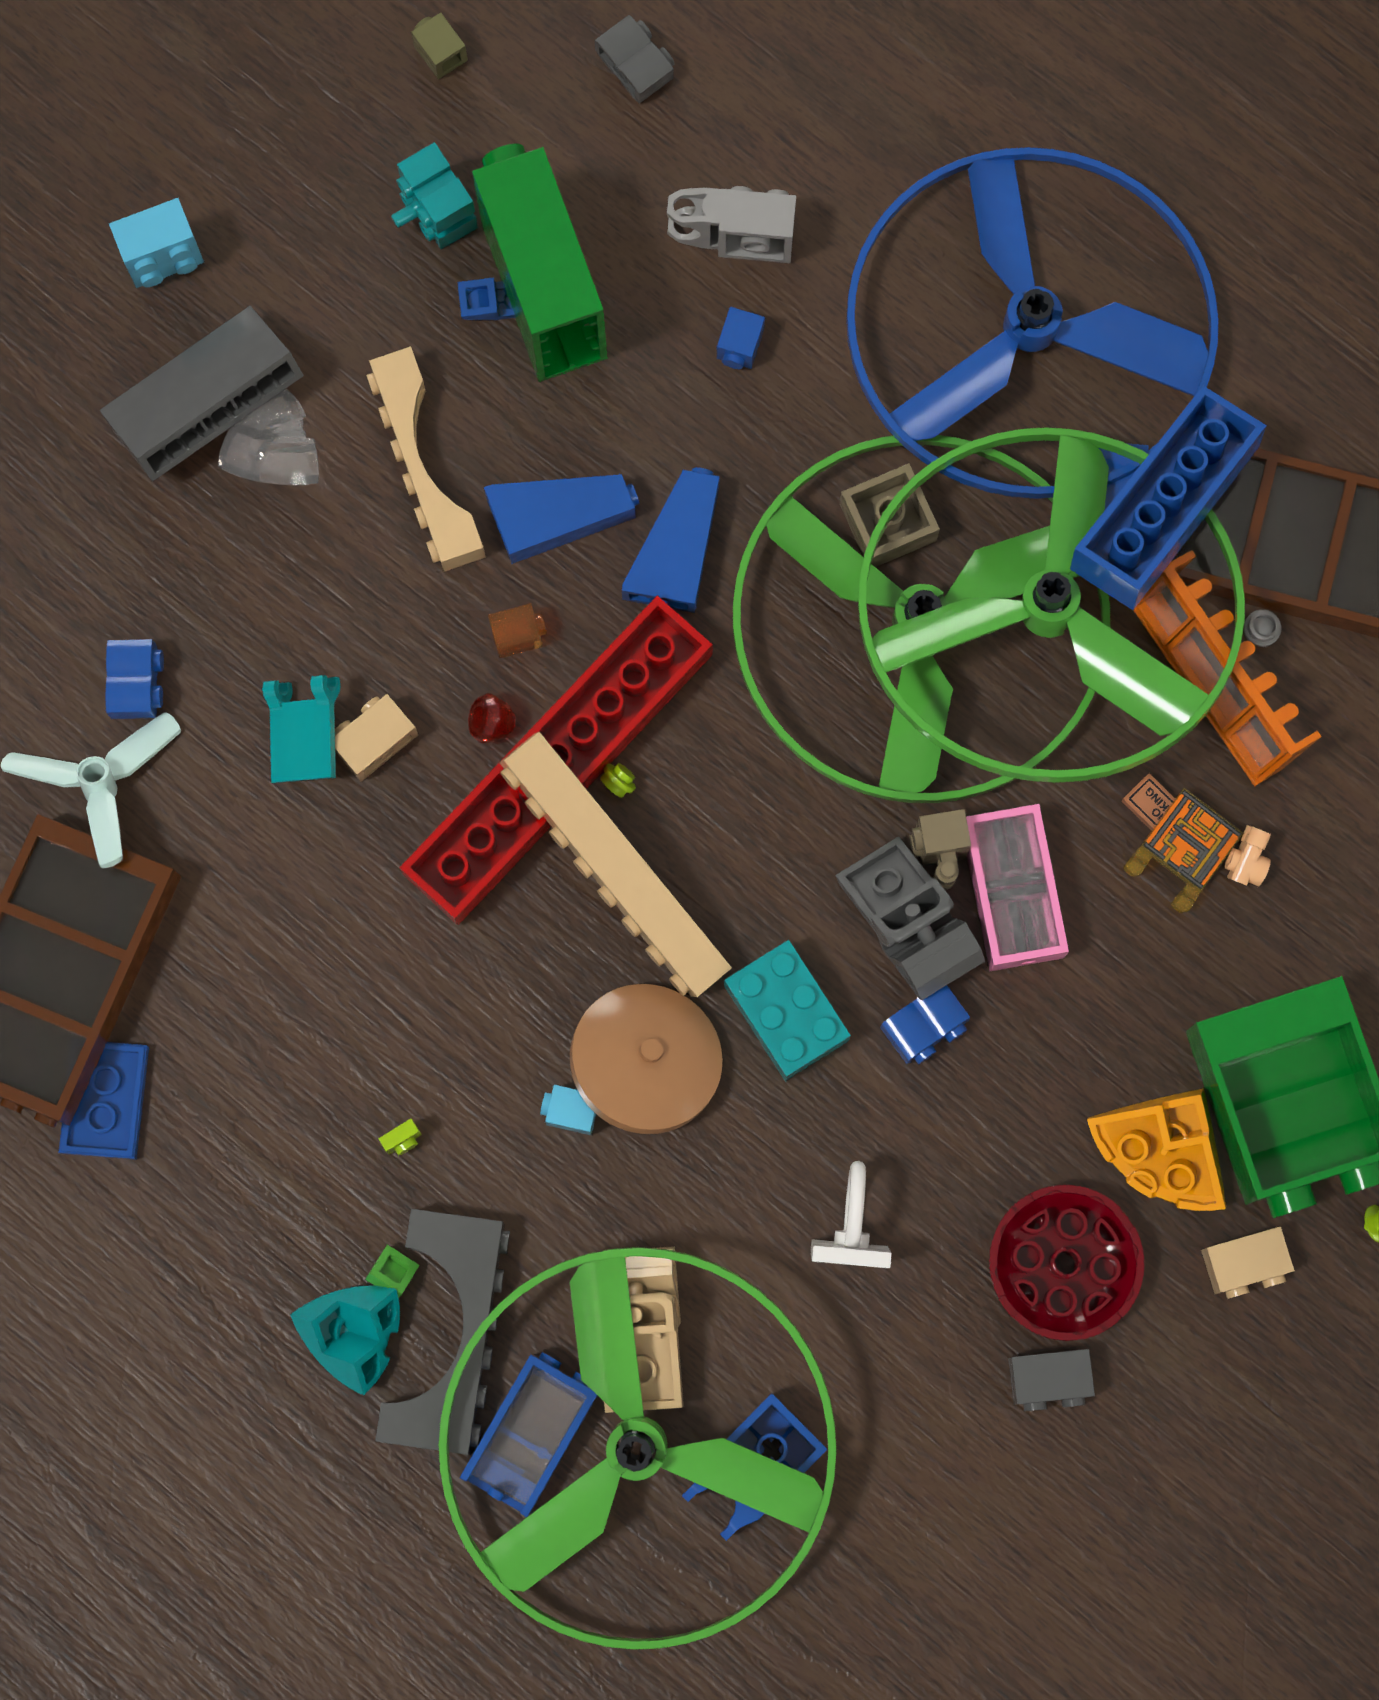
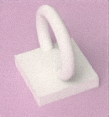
[810,1161,892,1268]

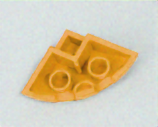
[1087,1088,1226,1211]

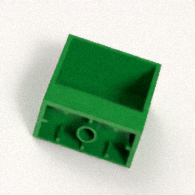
[1186,976,1379,1218]

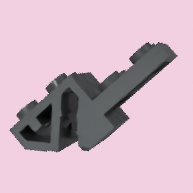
[835,836,985,1001]

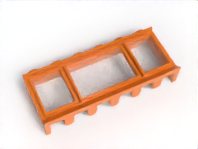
[1133,550,1322,787]

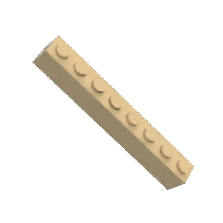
[499,732,732,997]

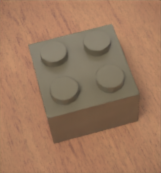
[839,463,940,567]

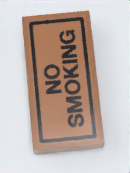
[1121,774,1176,832]

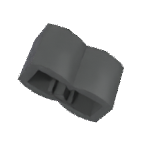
[595,15,675,104]

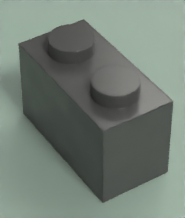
[1008,1349,1095,1412]

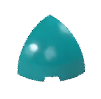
[290,1285,400,1395]

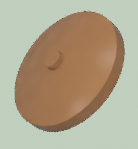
[570,984,723,1134]

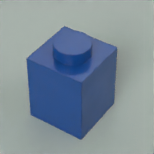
[717,307,765,369]

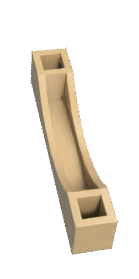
[366,346,486,572]

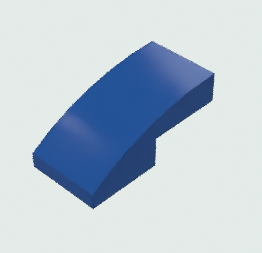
[458,277,515,320]

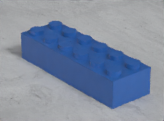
[1070,386,1267,610]

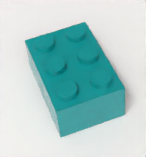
[724,940,851,1081]

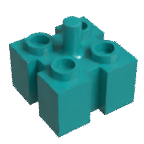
[391,142,478,249]

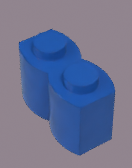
[105,639,164,719]
[880,985,970,1065]

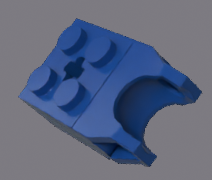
[682,1393,827,1541]

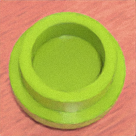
[600,763,636,797]

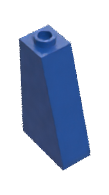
[622,468,720,613]
[484,474,640,564]

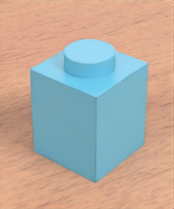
[540,1085,596,1135]

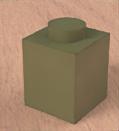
[411,12,468,80]

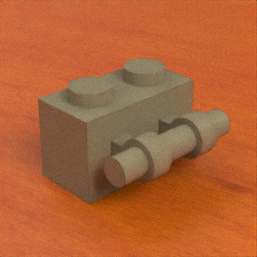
[909,809,971,890]

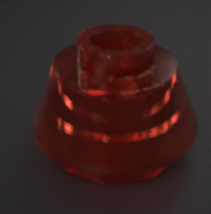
[468,693,516,744]

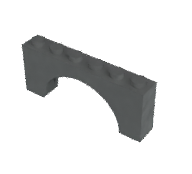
[375,1209,510,1455]

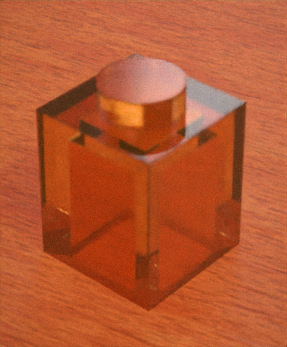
[488,603,547,658]

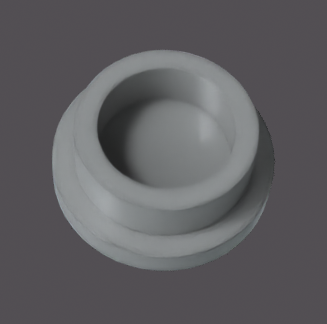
[1243,610,1281,647]

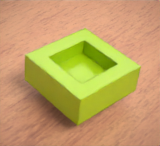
[378,1119,422,1156]

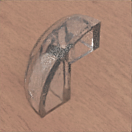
[218,389,319,485]

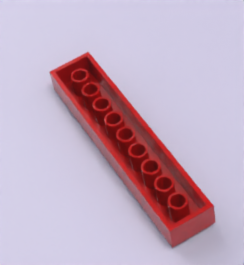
[399,595,713,925]

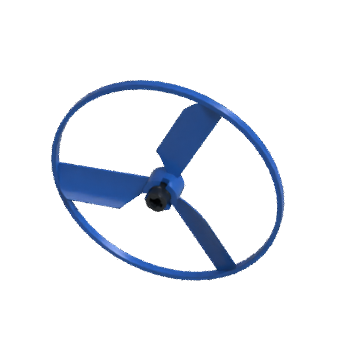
[846,147,1218,498]

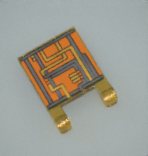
[1123,788,1244,913]

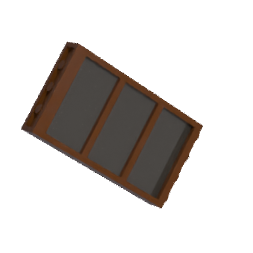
[1172,448,1379,638]
[0,814,181,1128]

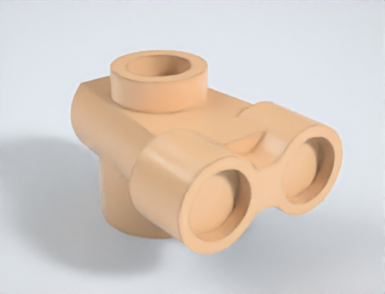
[1225,825,1271,887]

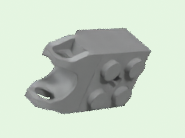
[667,186,796,263]

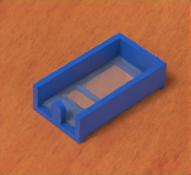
[460,1352,598,1517]

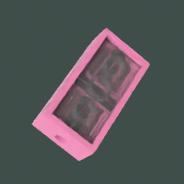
[966,804,1069,971]

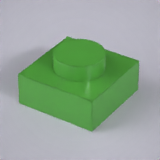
[365,1244,419,1298]

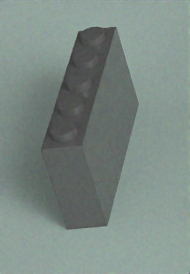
[99,306,304,482]

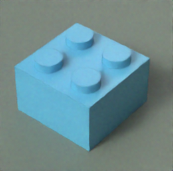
[109,198,204,288]

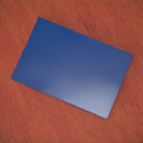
[58,1039,149,1160]

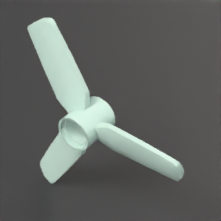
[1,712,181,868]

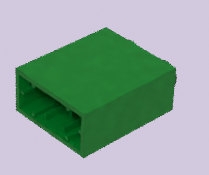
[472,143,608,382]

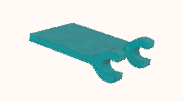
[262,675,341,783]

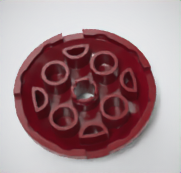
[989,1185,1144,1341]

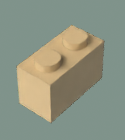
[335,694,418,782]
[1201,1226,1295,1299]

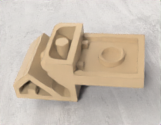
[604,1246,684,1413]

